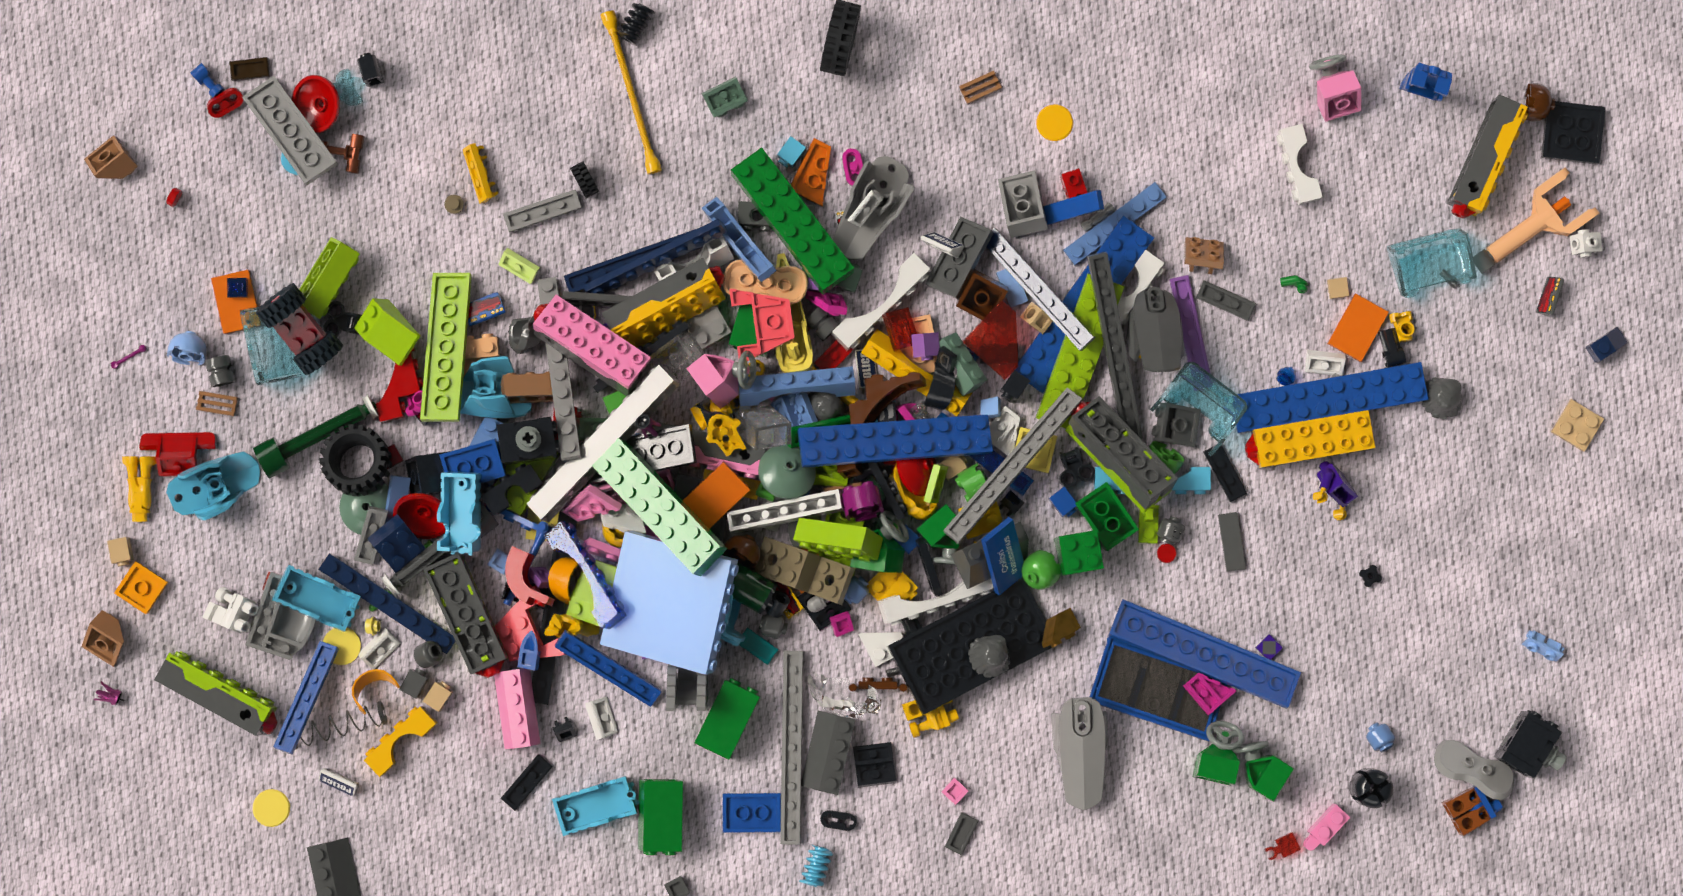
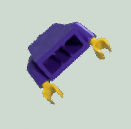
[1313,461,1358,520]

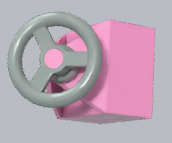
[1309,54,1361,122]
[686,351,756,409]

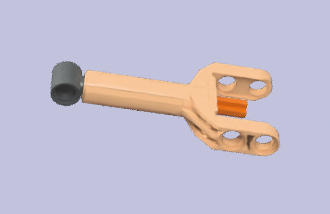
[1471,167,1599,274]

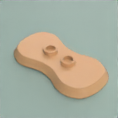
[723,260,808,305]

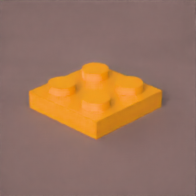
[114,561,168,614]

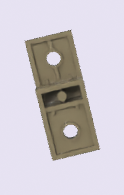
[753,536,855,605]

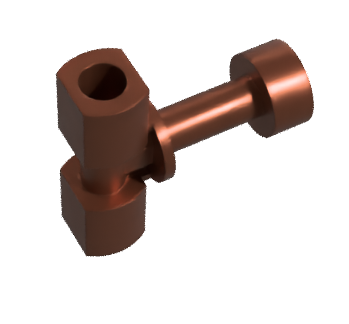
[322,134,365,174]

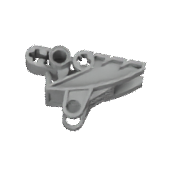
[666,664,708,711]

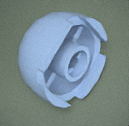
[167,331,206,365]

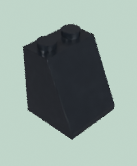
[405,451,450,495]

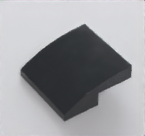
[797,579,851,631]
[853,742,896,788]

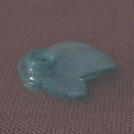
[333,69,365,106]

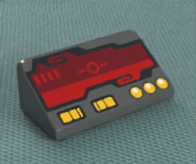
[1536,277,1564,317]

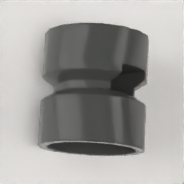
[806,307,840,341]
[205,355,236,387]

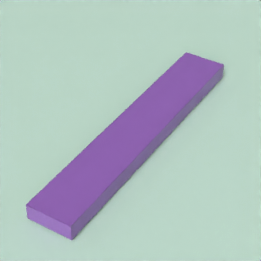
[1169,275,1214,391]

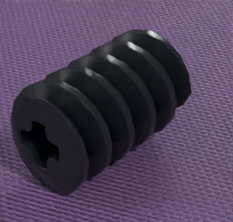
[617,3,655,46]

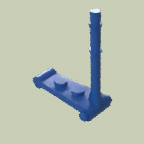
[486,505,555,606]

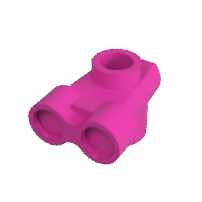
[406,391,422,417]

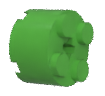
[955,463,988,502]

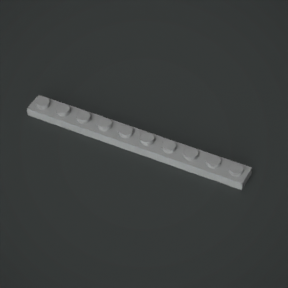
[537,277,581,461]
[943,388,1082,544]
[780,651,803,845]

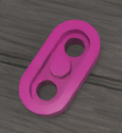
[842,149,863,186]

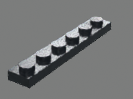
[593,320,692,393]

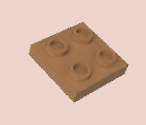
[1184,237,1224,274]

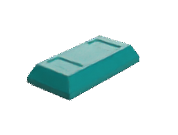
[739,627,779,665]

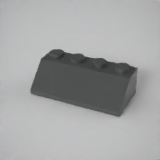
[951,521,1029,589]
[801,710,855,795]
[307,837,361,896]

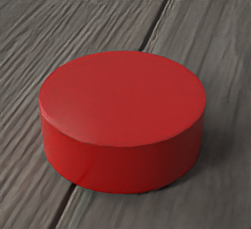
[166,188,183,207]
[1156,544,1176,563]

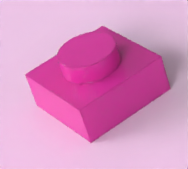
[830,611,854,637]

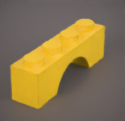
[364,706,438,777]

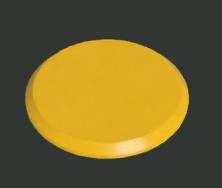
[1036,104,1073,141]

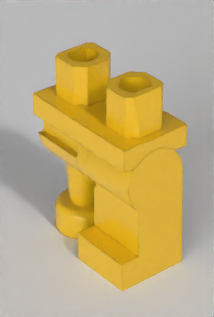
[901,700,959,738]

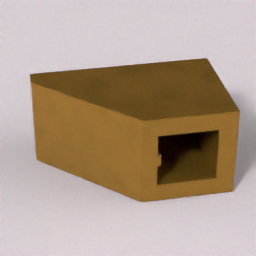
[1042,608,1081,648]

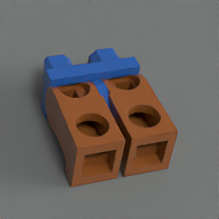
[1441,786,1503,836]

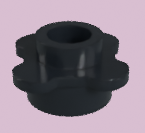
[1359,565,1382,587]

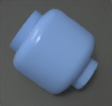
[844,576,869,604]
[1366,722,1395,753]

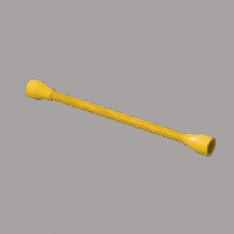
[600,10,662,175]

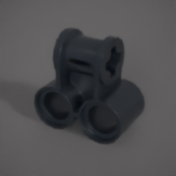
[323,301,362,337]
[1059,447,1095,488]

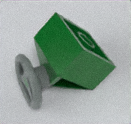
[916,504,960,565]
[850,510,909,573]
[1192,721,1244,786]
[1232,741,1294,801]

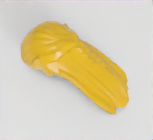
[893,464,938,520]

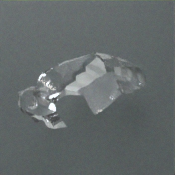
[807,673,881,719]

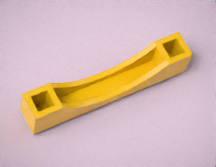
[861,329,973,416]

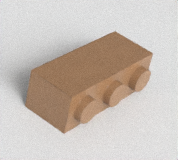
[501,371,553,404]

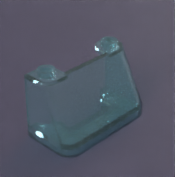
[1387,229,1477,298]
[240,306,307,386]

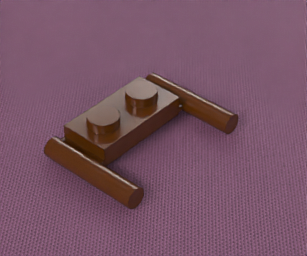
[849,677,907,692]

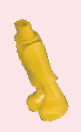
[122,456,157,522]

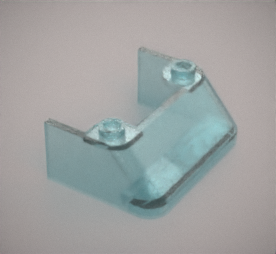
[1150,362,1247,456]

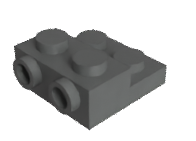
[1152,403,1201,447]

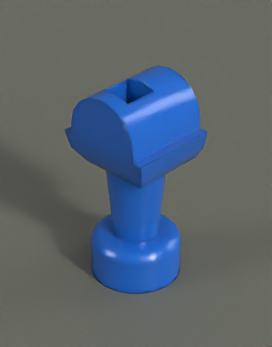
[190,63,225,98]

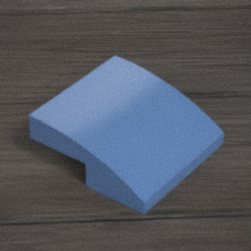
[770,392,818,439]

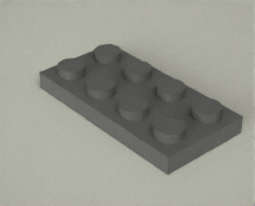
[925,216,994,300]

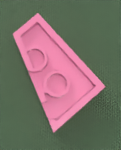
[562,484,622,522]
[577,538,621,562]

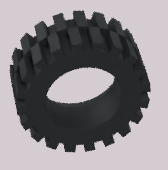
[319,424,392,497]

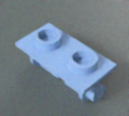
[1522,630,1564,661]

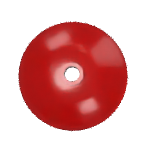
[292,75,340,133]
[896,458,937,497]
[393,493,446,539]

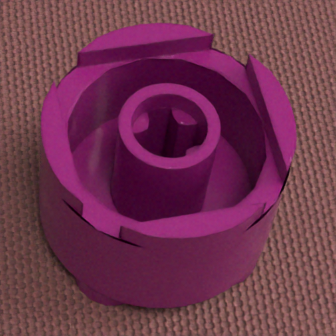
[841,481,884,522]

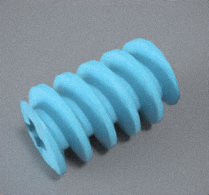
[799,844,833,887]

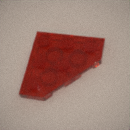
[963,299,1018,380]

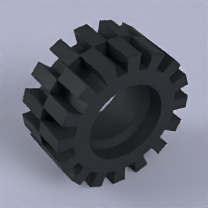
[570,161,599,198]

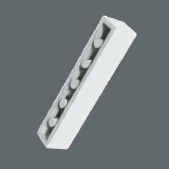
[727,489,844,533]

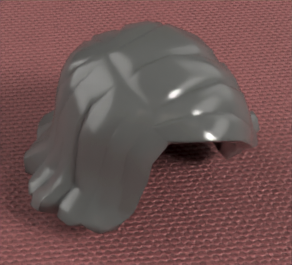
[508,316,542,354]
[1422,377,1462,419]
[808,392,847,421]
[968,635,1010,678]

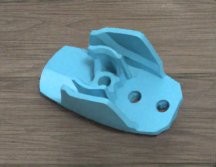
[460,356,531,418]
[166,451,260,520]

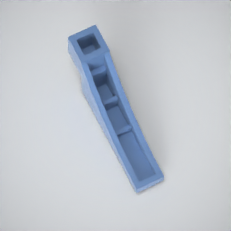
[702,197,777,282]

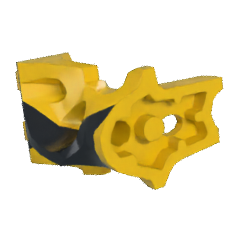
[690,398,746,456]

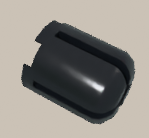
[1349,768,1393,808]

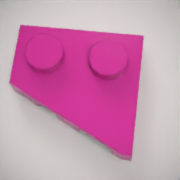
[805,290,847,316]
[1183,673,1236,715]

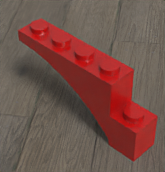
[376,347,423,423]

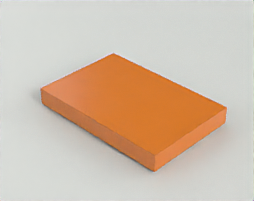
[211,270,262,334]
[1327,293,1389,362]
[682,461,751,529]

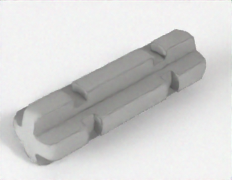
[1081,203,1115,232]

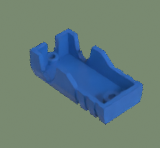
[1399,63,1452,102]

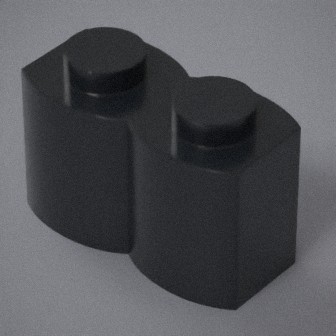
[357,53,385,87]

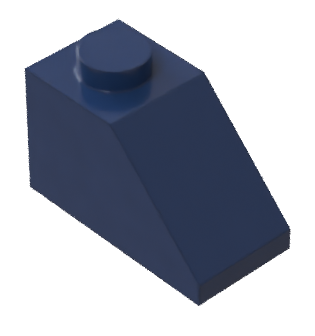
[1585,327,1628,363]

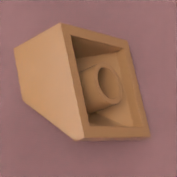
[84,135,138,179]
[81,610,124,667]

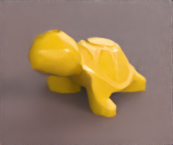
[544,614,600,638]

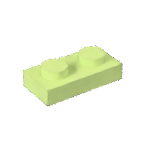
[498,248,540,284]

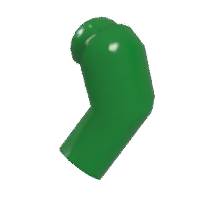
[1280,275,1308,293]

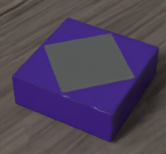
[1255,634,1282,660]

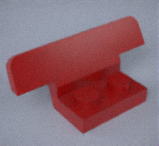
[139,432,216,476]

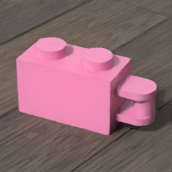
[1303,803,1350,851]

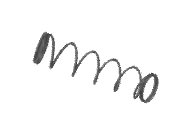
[295,701,387,750]

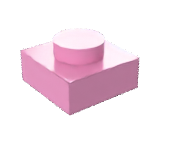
[941,778,968,805]

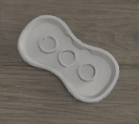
[1434,740,1514,800]

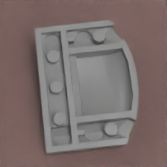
[245,572,315,660]

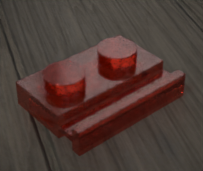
[882,307,917,351]

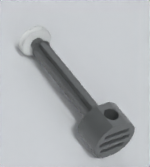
[380,500,499,598]

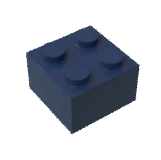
[367,514,426,573]

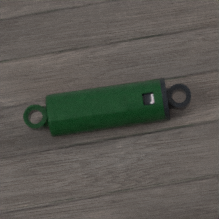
[722,553,790,618]

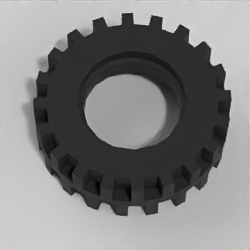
[820,0,861,77]

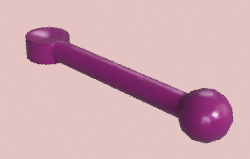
[111,345,147,369]

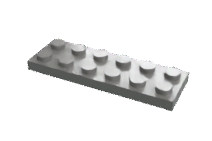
[242,76,338,186]

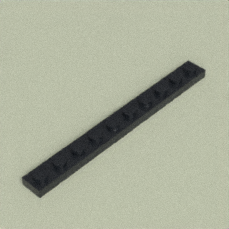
[532,512,578,705]

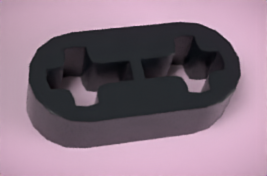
[820,810,857,831]

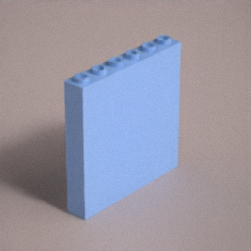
[600,531,739,675]

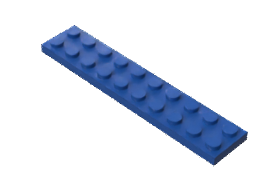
[1011,215,1154,394]
[1231,362,1428,433]
[798,414,993,468]
[1108,599,1301,709]

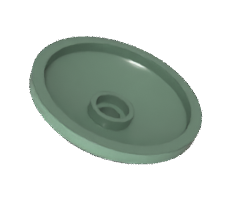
[758,444,816,499]
[339,483,389,535]

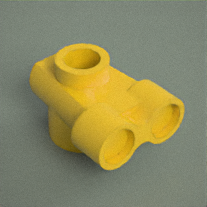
[1389,311,1414,343]

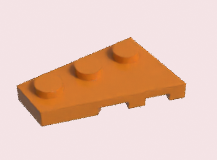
[790,138,831,207]

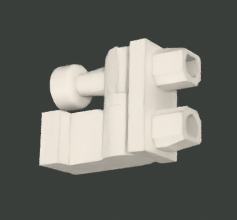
[203,587,259,634]

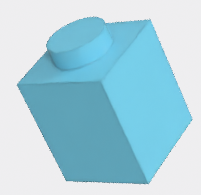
[777,136,806,168]

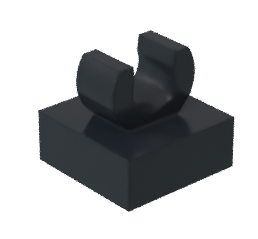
[999,490,1024,516]
[552,717,577,742]

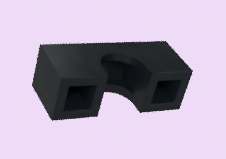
[481,463,544,516]

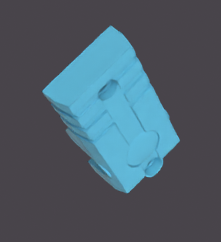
[437,472,481,556]
[272,565,361,632]
[552,776,639,836]

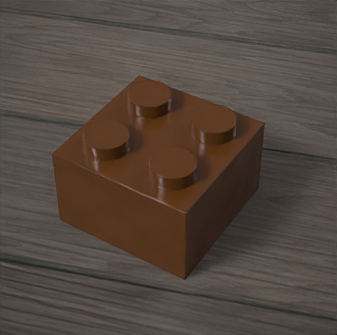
[956,269,1008,324]

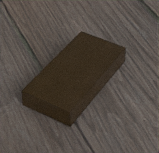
[229,57,270,81]

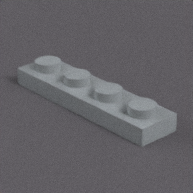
[503,190,582,232]

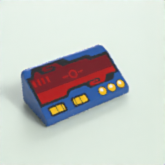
[468,292,506,326]

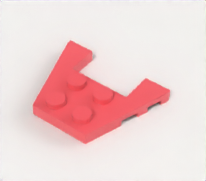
[729,289,795,361]
[495,585,566,661]

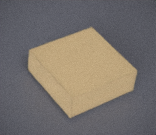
[1327,277,1349,299]

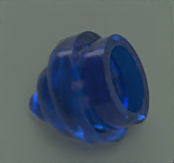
[1276,367,1296,386]

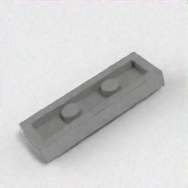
[354,506,388,565]

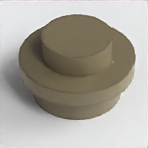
[444,195,464,214]

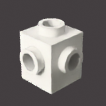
[1570,229,1602,258]

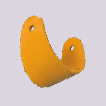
[548,557,586,605]
[352,669,400,715]

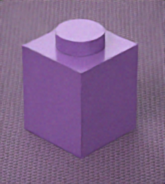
[911,332,940,361]

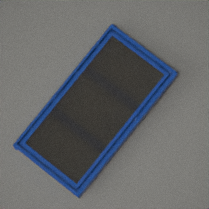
[1089,636,1227,742]

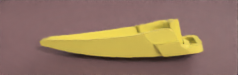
[775,253,813,373]

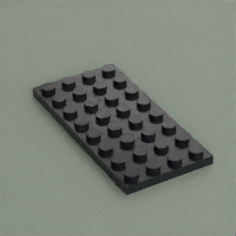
[887,577,1052,715]

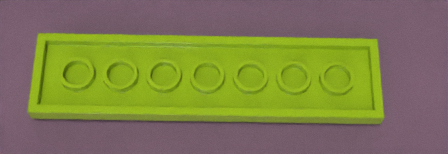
[420,273,472,422]
[1035,273,1125,429]

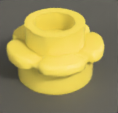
[365,617,381,636]

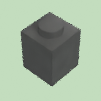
[399,668,429,699]

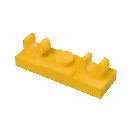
[463,143,499,204]

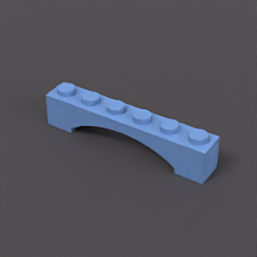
[738,366,855,407]

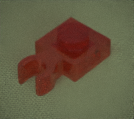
[1264,832,1301,860]

